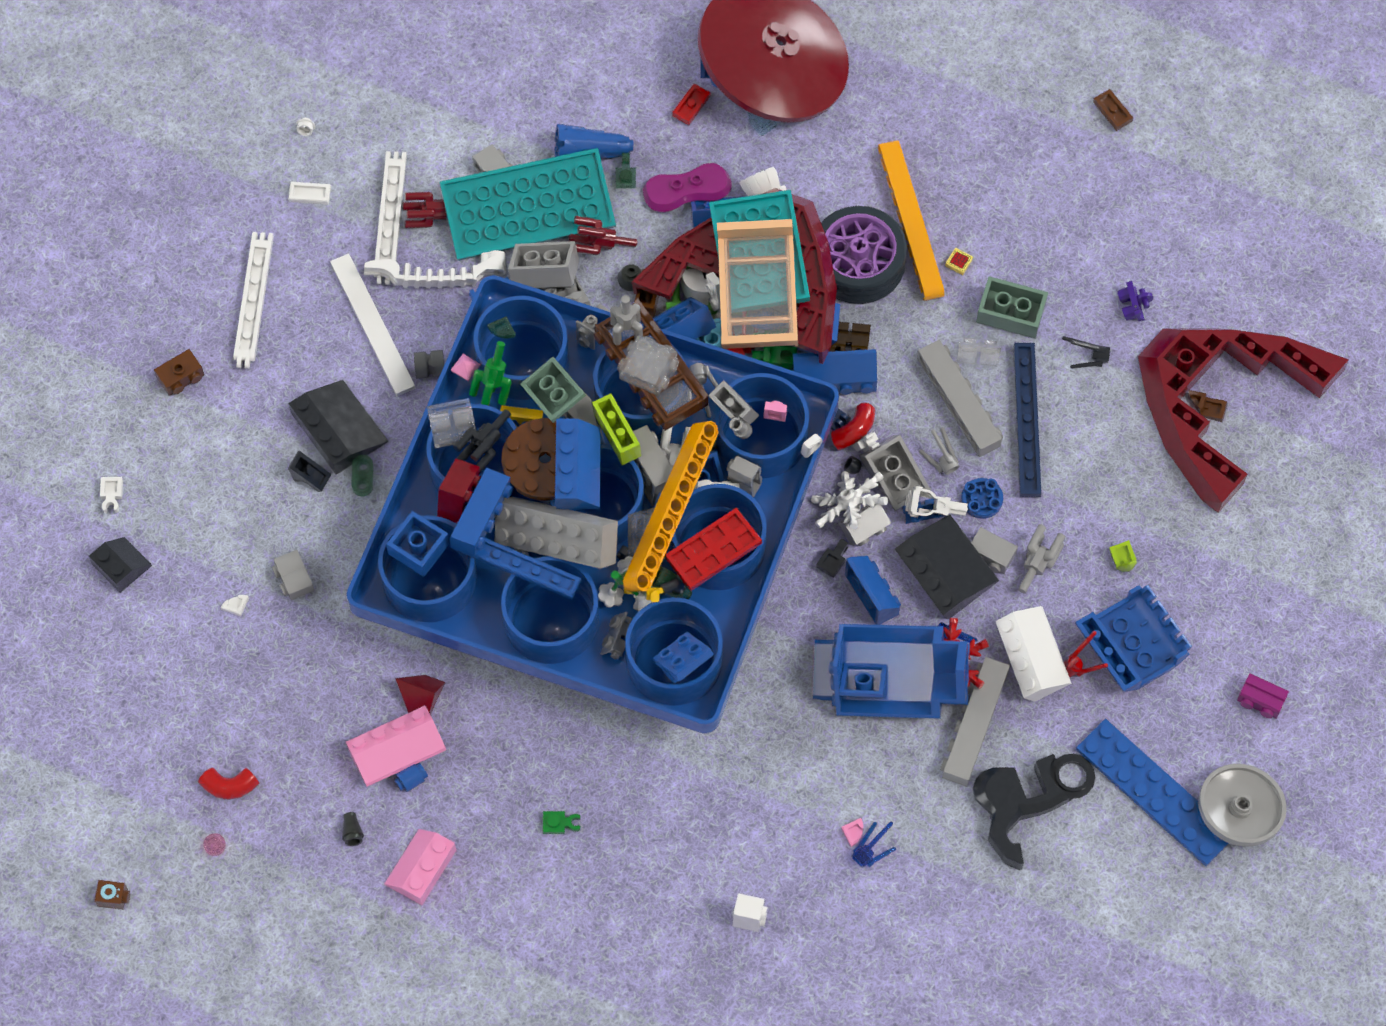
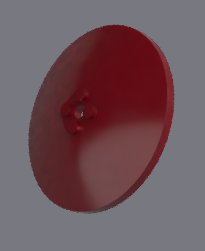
[697,0,849,122]

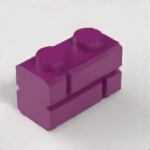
[1237,673,1289,719]

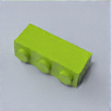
[592,394,641,465]

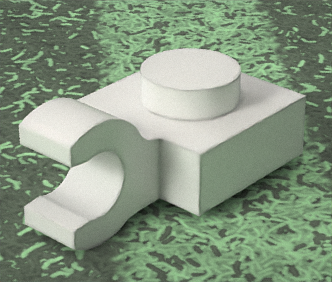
[852,432,880,452]

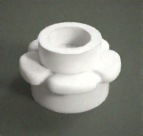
[296,118,316,136]

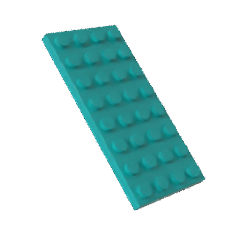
[439,148,616,261]

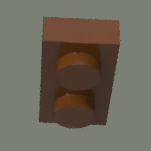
[1093,89,1133,131]

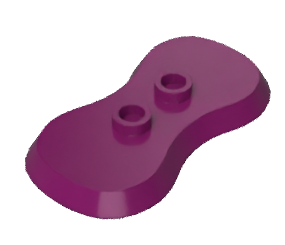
[643,163,732,212]

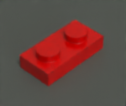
[672,83,711,125]

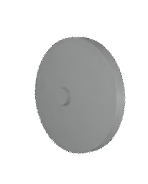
[1198,764,1287,847]

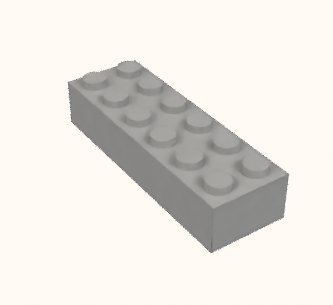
[494,496,618,569]

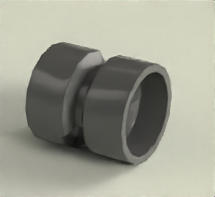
[414,350,444,379]

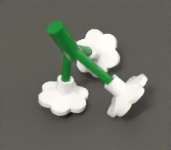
[598,556,652,611]

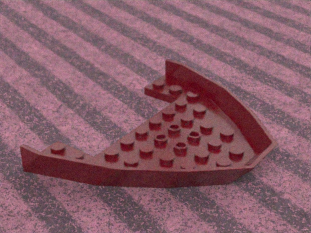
[632,188,837,364]

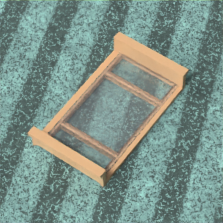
[717,219,798,349]

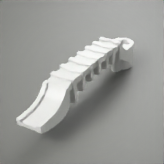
[364,251,506,289]

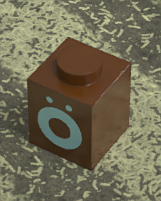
[94,880,130,910]

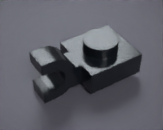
[816,539,848,578]

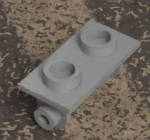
[576,315,597,350]
[600,612,632,659]

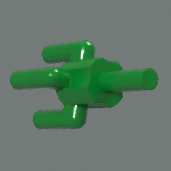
[469,341,511,406]

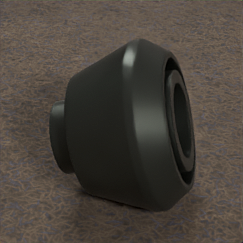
[617,264,642,291]

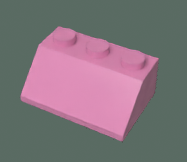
[384,829,456,905]

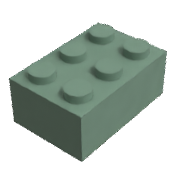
[976,276,1048,339]

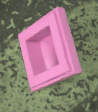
[451,354,481,381]

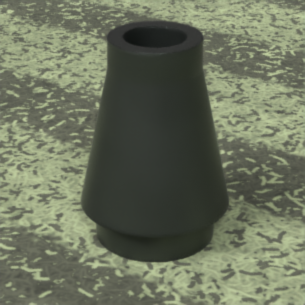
[342,812,364,846]

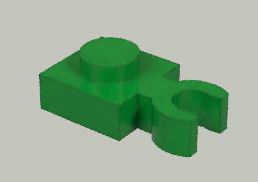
[543,811,581,834]

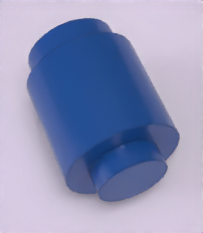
[394,763,428,792]

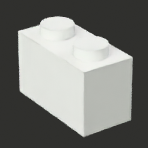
[733,893,768,932]

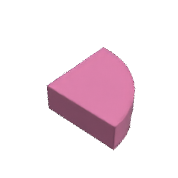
[841,818,863,847]

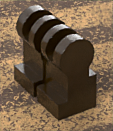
[829,322,871,352]

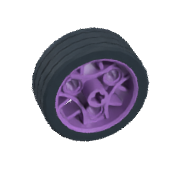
[821,206,907,304]

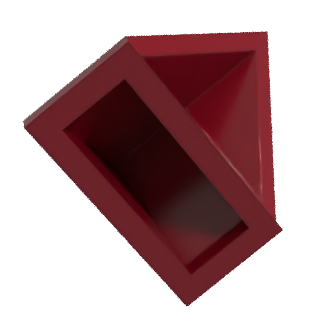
[395,675,445,715]

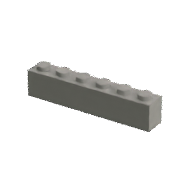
[917,339,1003,457]
[940,657,1010,787]

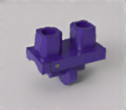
[1117,280,1153,322]

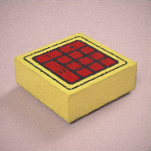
[945,248,973,275]

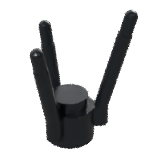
[1062,336,1110,369]

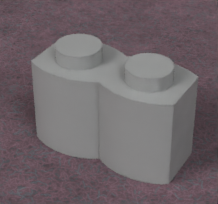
[727,456,762,497]
[272,550,314,600]

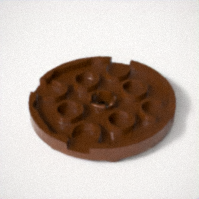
[502,418,556,501]

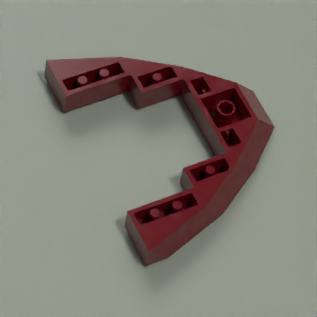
[1138,328,1349,513]

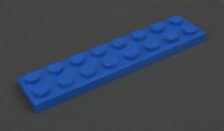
[1076,718,1229,867]

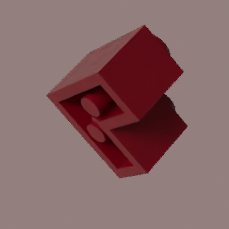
[437,459,481,523]

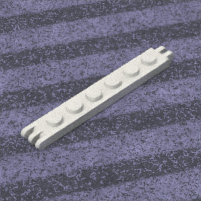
[374,151,407,285]
[233,232,274,369]

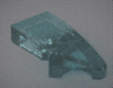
[748,112,777,137]

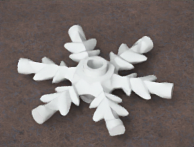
[811,471,888,530]

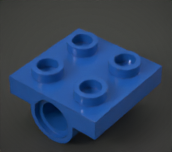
[653,632,714,683]

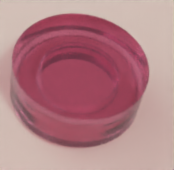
[203,833,226,856]

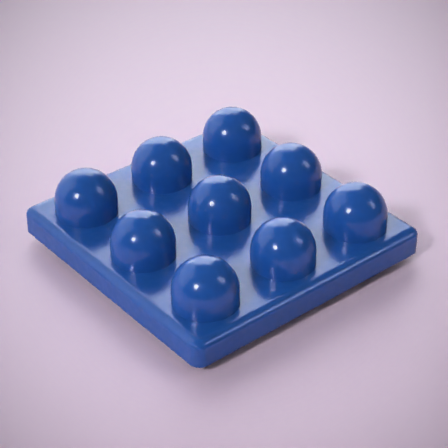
[347,275,839,734]

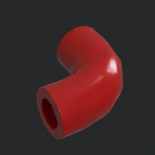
[831,403,876,450]
[198,767,260,800]

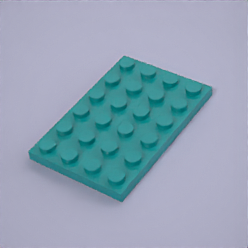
[709,190,810,313]

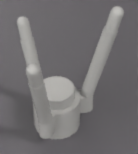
[687,363,718,418]
[919,427,960,475]

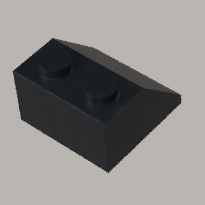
[89,537,152,593]

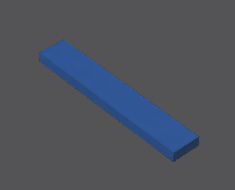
[453,538,581,600]

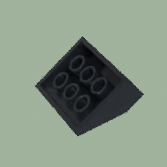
[288,380,388,475]
[895,514,999,619]

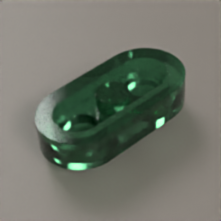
[351,455,374,497]

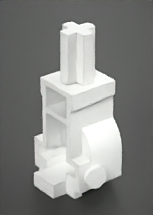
[905,486,968,517]

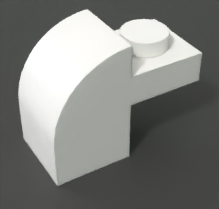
[681,268,711,305]

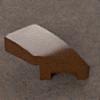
[1188,390,1228,423]

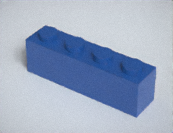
[450,468,512,557]

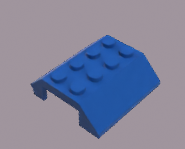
[1075,585,1192,692]

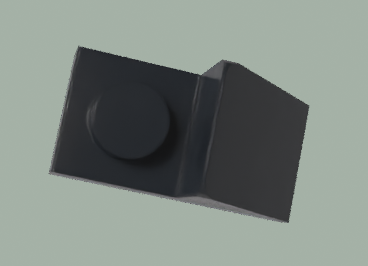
[288,451,332,492]

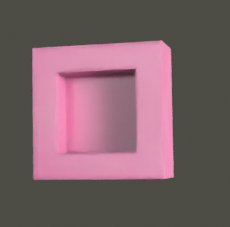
[764,401,787,422]

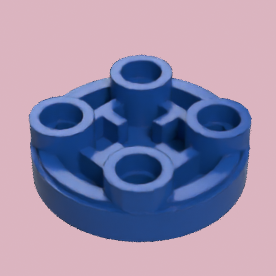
[961,478,1003,519]

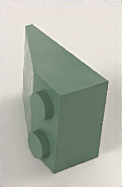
[521,357,586,423]

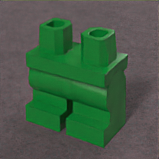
[752,328,797,370]

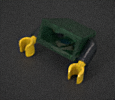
[624,566,692,602]

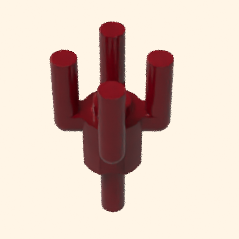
[402,192,447,228]
[569,216,637,255]

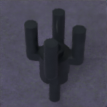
[453,409,511,474]

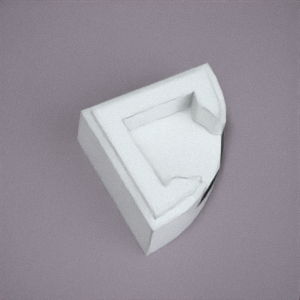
[221,595,249,617]

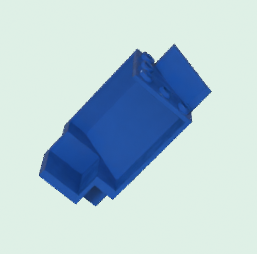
[813,624,970,719]

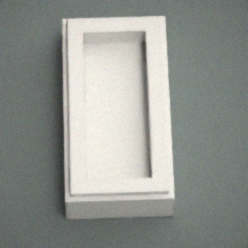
[288,182,331,205]

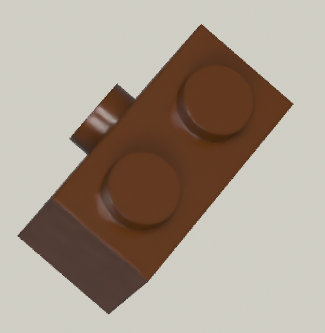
[154,349,204,396]

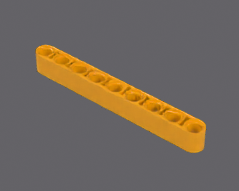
[878,140,945,301]
[623,421,718,592]

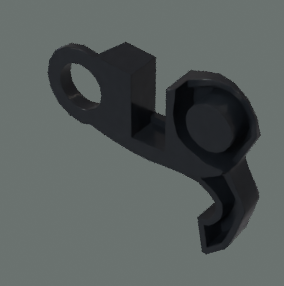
[973,754,1095,870]

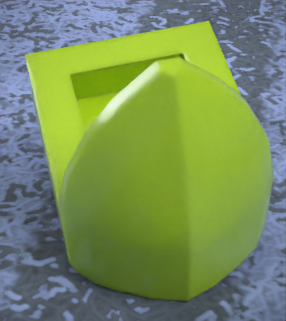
[1109,540,1137,572]

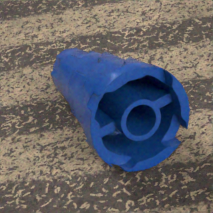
[555,124,634,160]

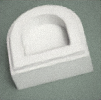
[801,434,822,458]

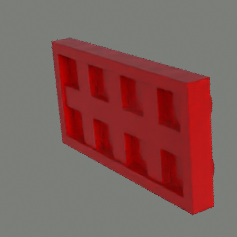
[665,508,762,591]

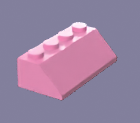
[346,706,446,787]

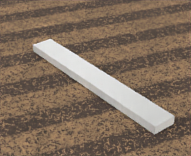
[330,254,416,396]

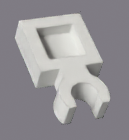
[100,477,123,513]

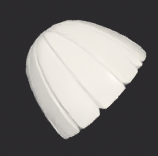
[739,167,786,196]

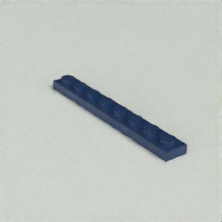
[1013,343,1042,497]

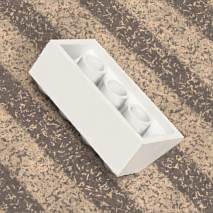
[995,606,1071,702]

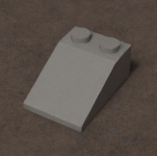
[859,435,931,511]

